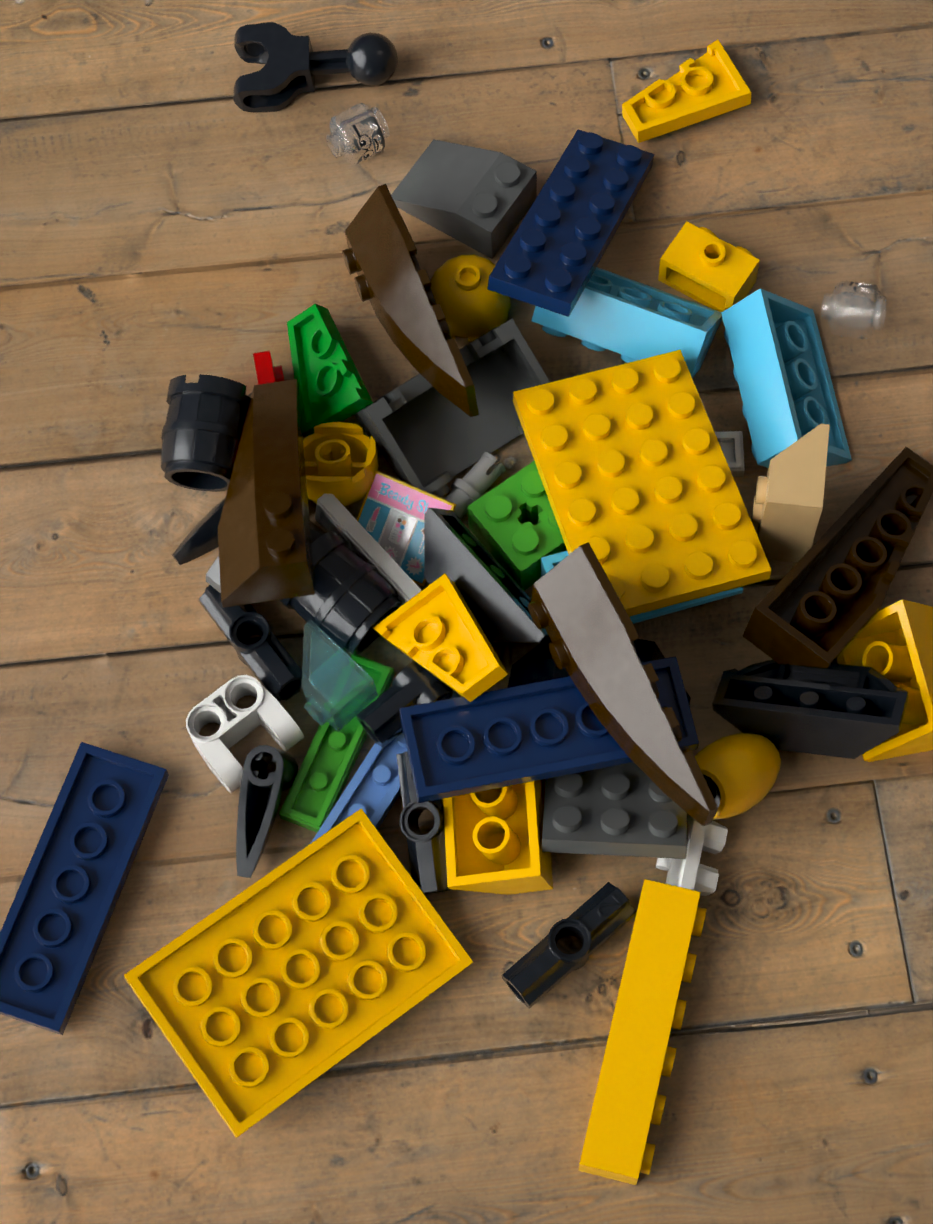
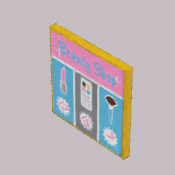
[357,470,456,586]

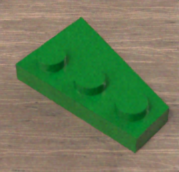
[287,304,373,436]

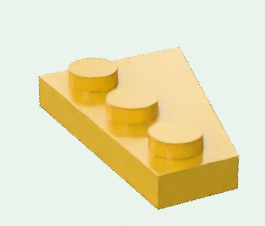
[622,39,752,143]
[373,573,508,702]

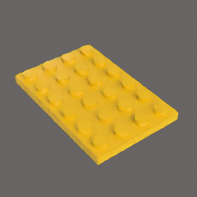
[513,350,772,617]
[124,808,473,1138]

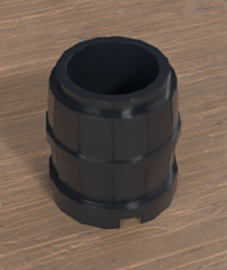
[161,374,252,492]
[280,530,402,656]

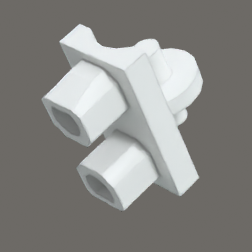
[656,813,728,896]

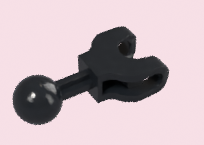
[233,22,398,113]

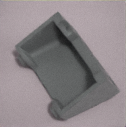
[354,319,550,497]

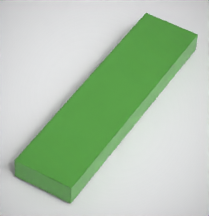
[279,655,395,833]

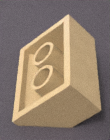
[750,424,830,562]

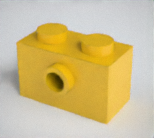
[658,221,760,312]

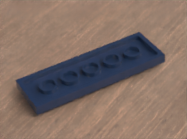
[488,129,654,317]
[399,656,699,803]
[0,742,169,1036]

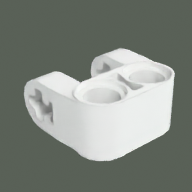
[186,675,304,793]

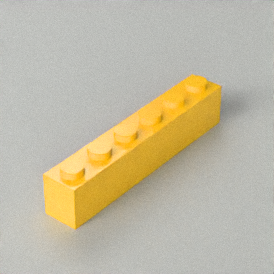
[578,879,707,1185]

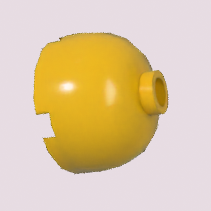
[430,254,511,341]
[303,421,378,506]

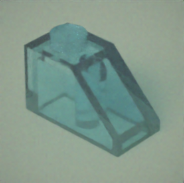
[301,620,378,732]

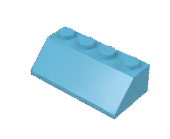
[531,267,722,378]
[721,288,852,468]

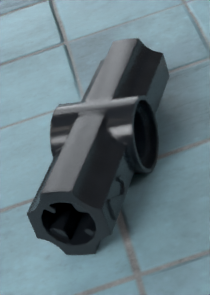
[199,585,307,701]
[357,661,454,748]
[396,752,452,894]
[502,882,637,1009]

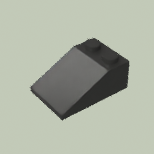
[391,139,537,259]

